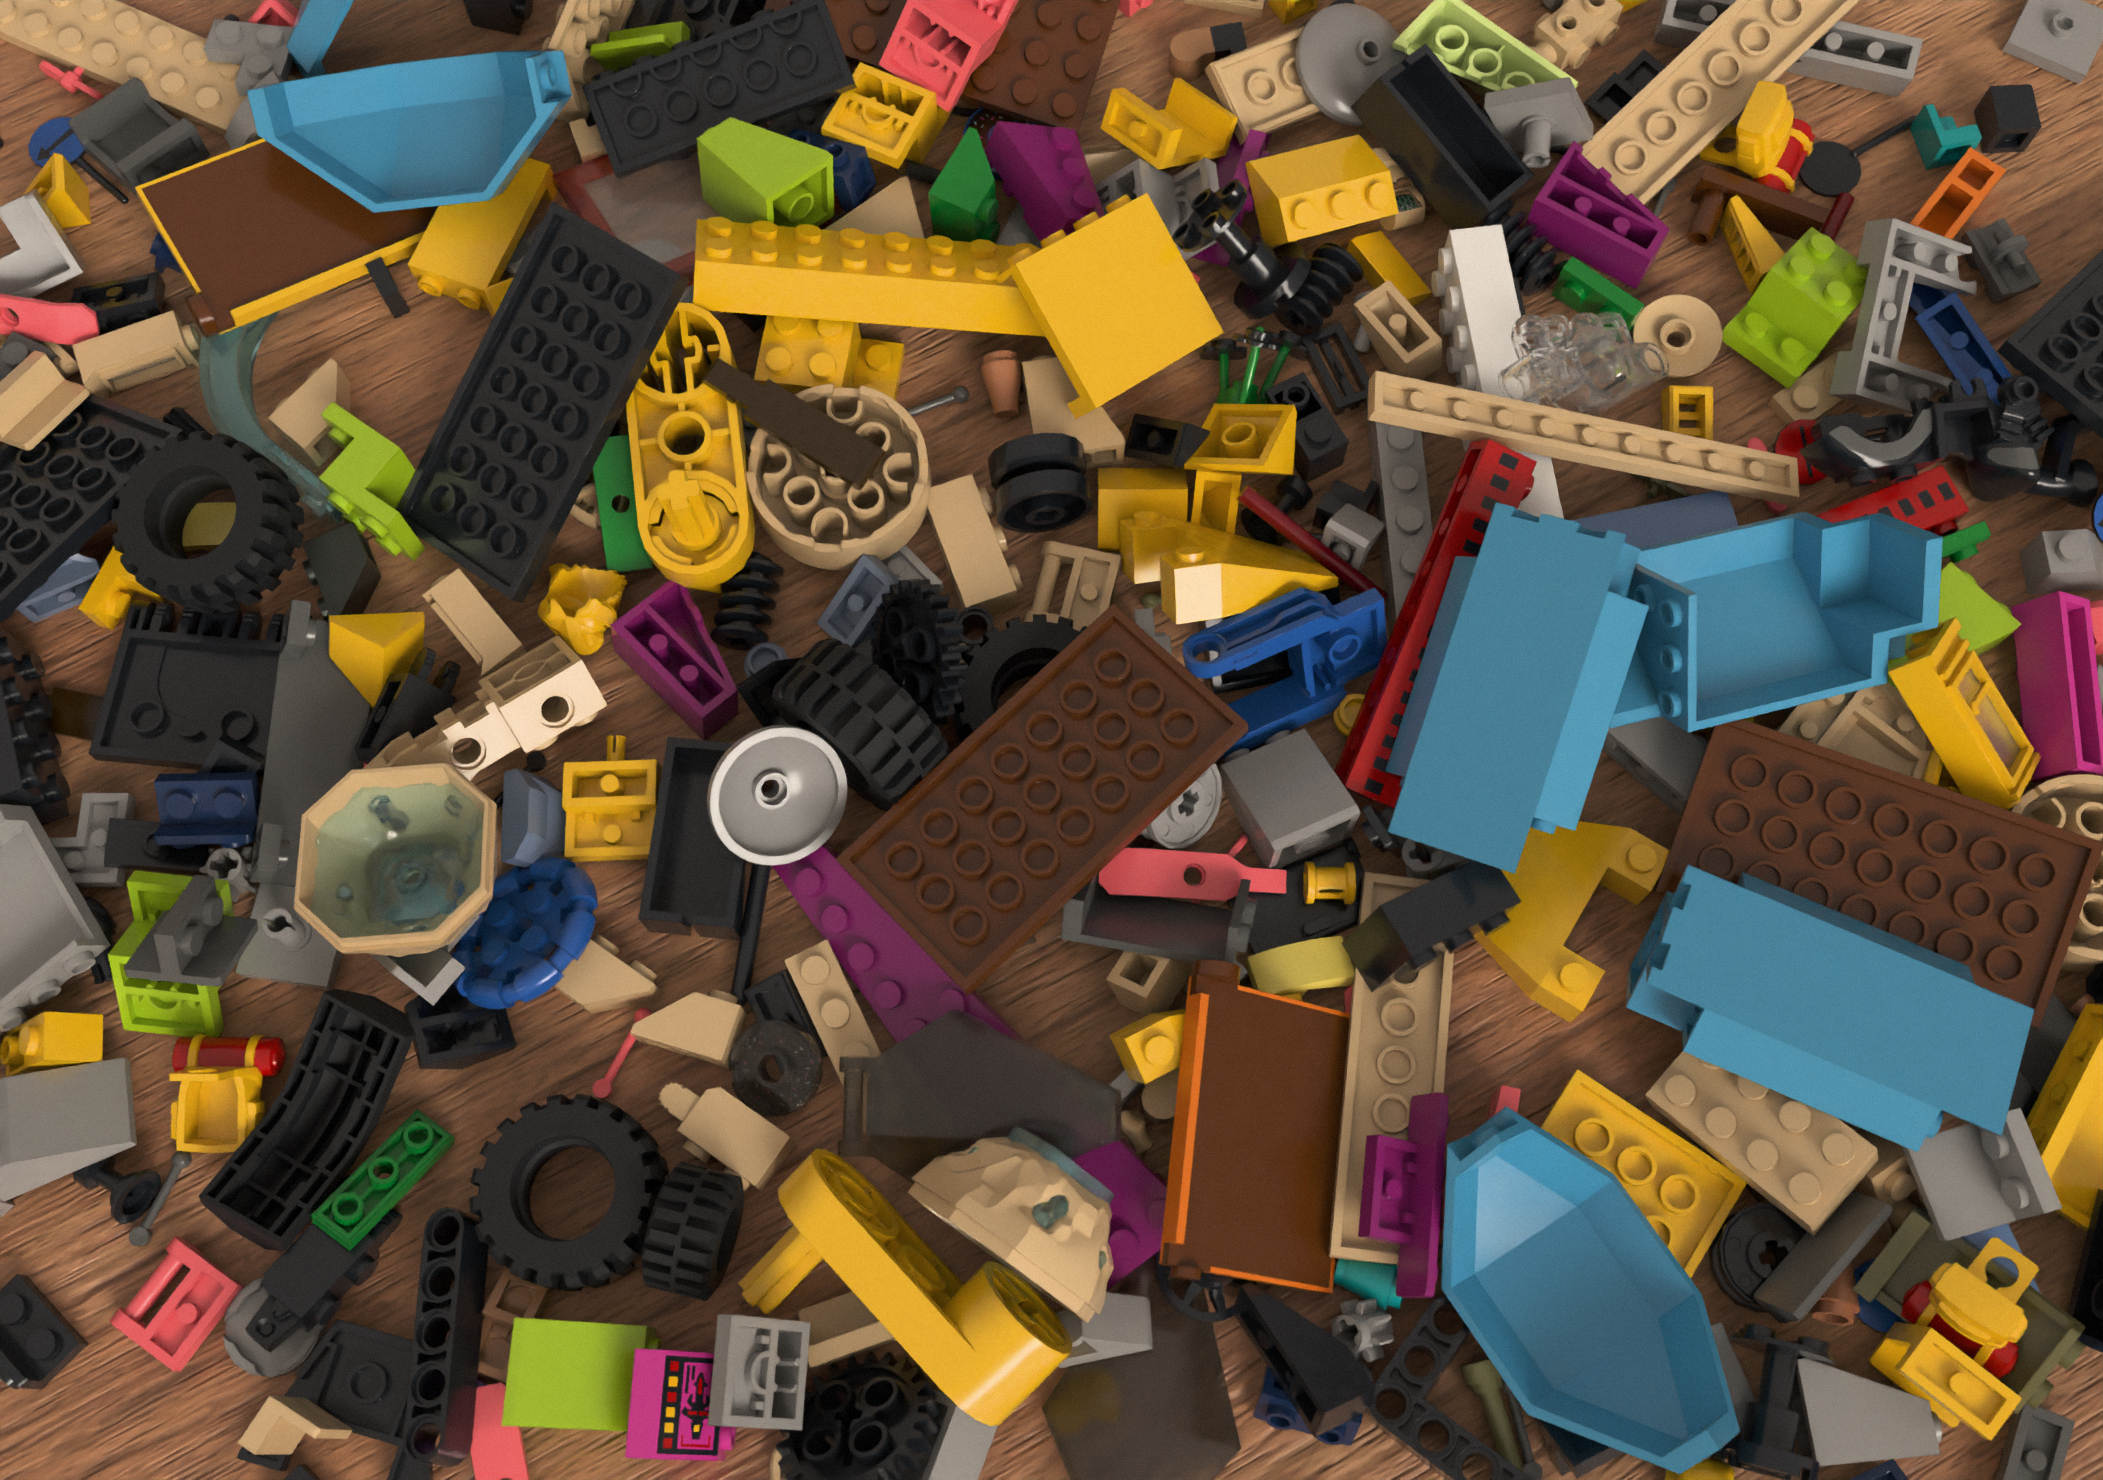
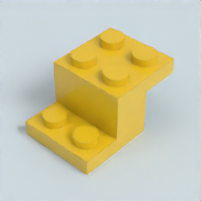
[821,62,954,169]
[754,315,905,401]

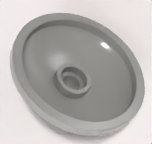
[1295,3,1409,127]
[707,725,847,865]

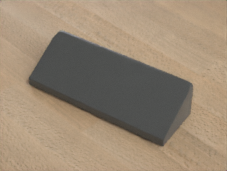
[1754,1191,1893,1323]

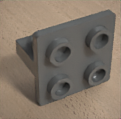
[124,875,258,986]

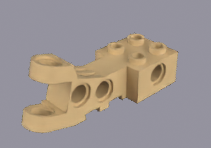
[364,635,608,859]

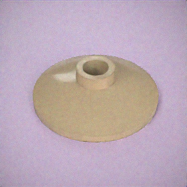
[1633,294,1723,378]

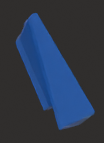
[1909,283,2013,406]

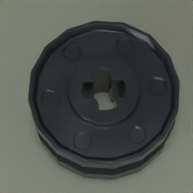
[1709,1203,1807,1313]

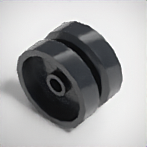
[988,433,1093,533]

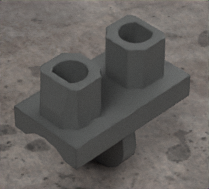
[1961,218,2042,304]

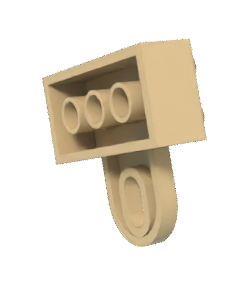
[1645,1051,1878,1236]

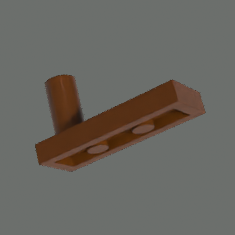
[1686,165,1829,246]

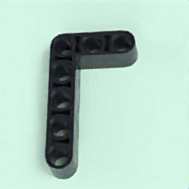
[1368,1296,1533,1480]

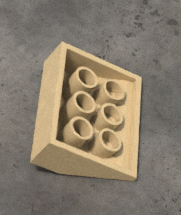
[542,0,636,122]

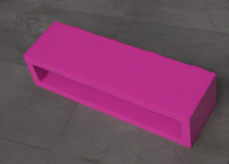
[2012,591,2103,784]

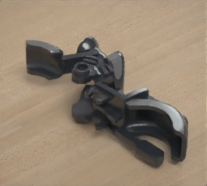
[1798,375,2098,507]

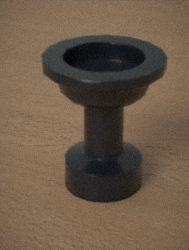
[1241,475,1313,546]
[73,1155,161,1224]

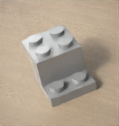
[1095,157,1219,261]
[708,1314,811,1430]

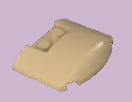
[1776,682,1931,780]

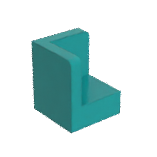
[1910,104,1982,170]

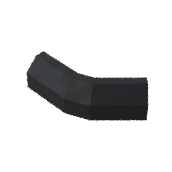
[199,988,416,1252]

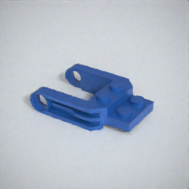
[1182,587,1387,759]

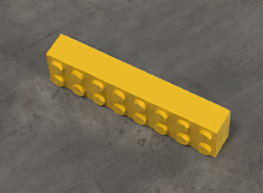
[693,217,1046,337]

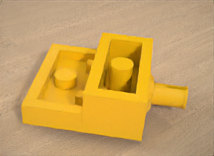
[562,735,662,862]

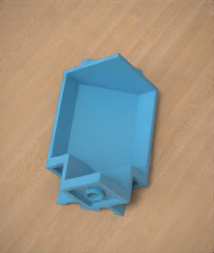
[1385,502,1649,874]
[1610,512,1943,732]
[1626,865,2034,1152]

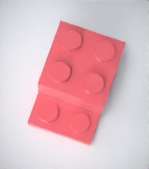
[879,0,1019,112]

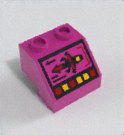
[625,1349,736,1461]

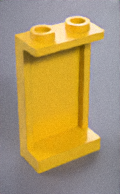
[407,158,559,310]

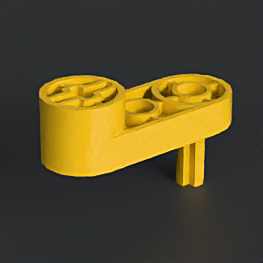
[626,302,755,588]
[738,1148,1073,1426]

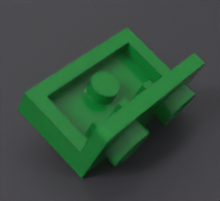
[1551,256,1645,342]

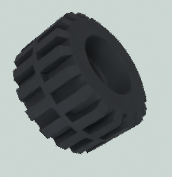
[642,1162,744,1301]

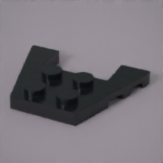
[237,1319,433,1480]

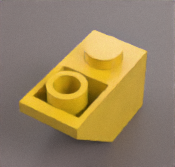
[0,1011,103,1077]

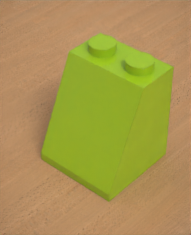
[697,117,834,227]
[501,1318,662,1432]

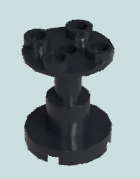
[1172,179,1311,320]
[1710,1323,1836,1480]

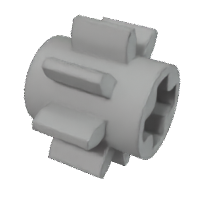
[199,846,257,902]
[1330,1298,1395,1362]

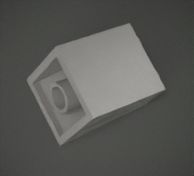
[1219,728,1361,869]

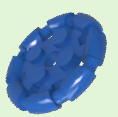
[451,857,598,1009]

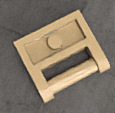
[1022,541,1121,632]

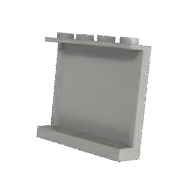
[0,804,110,1035]

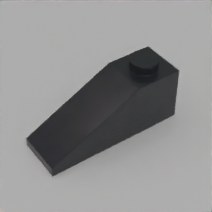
[1234,1281,1376,1438]

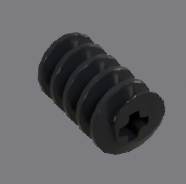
[1480,199,1568,296]
[1273,243,1364,335]
[710,551,784,650]

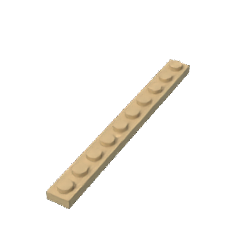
[1367,371,1799,506]

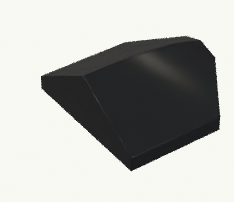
[404,983,516,1069]

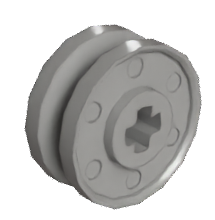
[1139,763,1223,849]

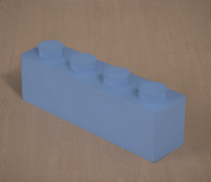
[1571,491,1739,548]

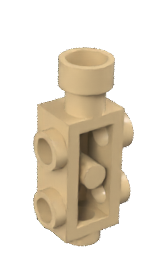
[1529,0,1624,70]

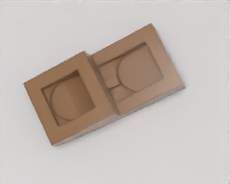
[478,1267,551,1385]

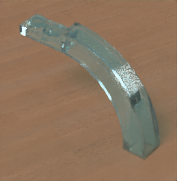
[199,310,343,523]

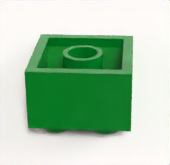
[928,126,1000,243]

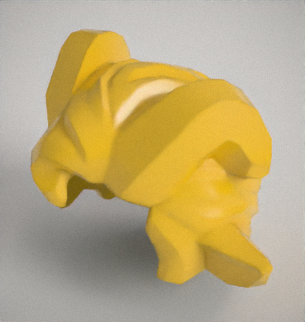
[537,563,628,656]

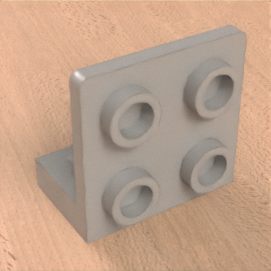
[1902,1108,2062,1242]

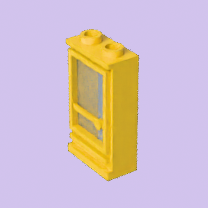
[1888,617,2041,810]

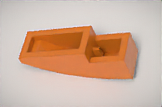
[1909,147,2006,240]

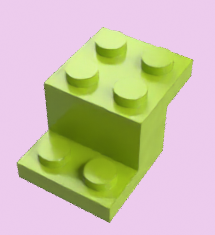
[1722,227,1869,389]
[319,401,425,562]
[108,870,235,1037]

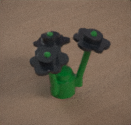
[1199,326,1309,404]

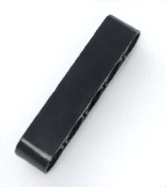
[403,1207,489,1468]

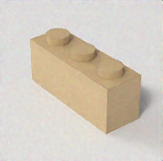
[926,474,1023,616]

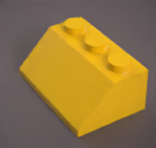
[1245,134,1399,247]

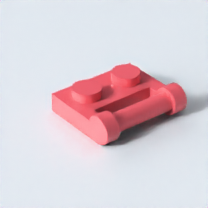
[110,1236,245,1372]

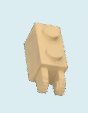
[658,1082,797,1192]

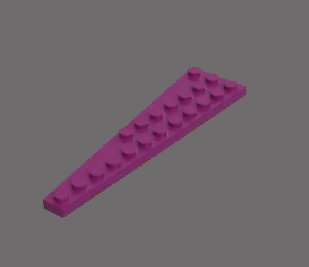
[772,842,1167,1292]

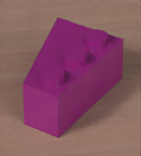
[985,121,1105,242]
[1524,140,1670,289]
[610,580,739,740]

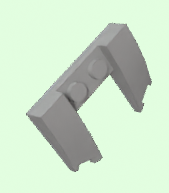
[1829,218,1977,416]

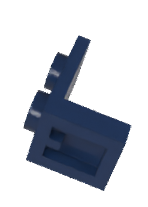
[787,128,877,212]

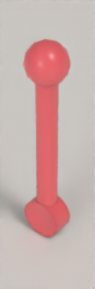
[592,1008,652,1099]

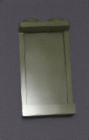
[1853,1205,2086,1415]

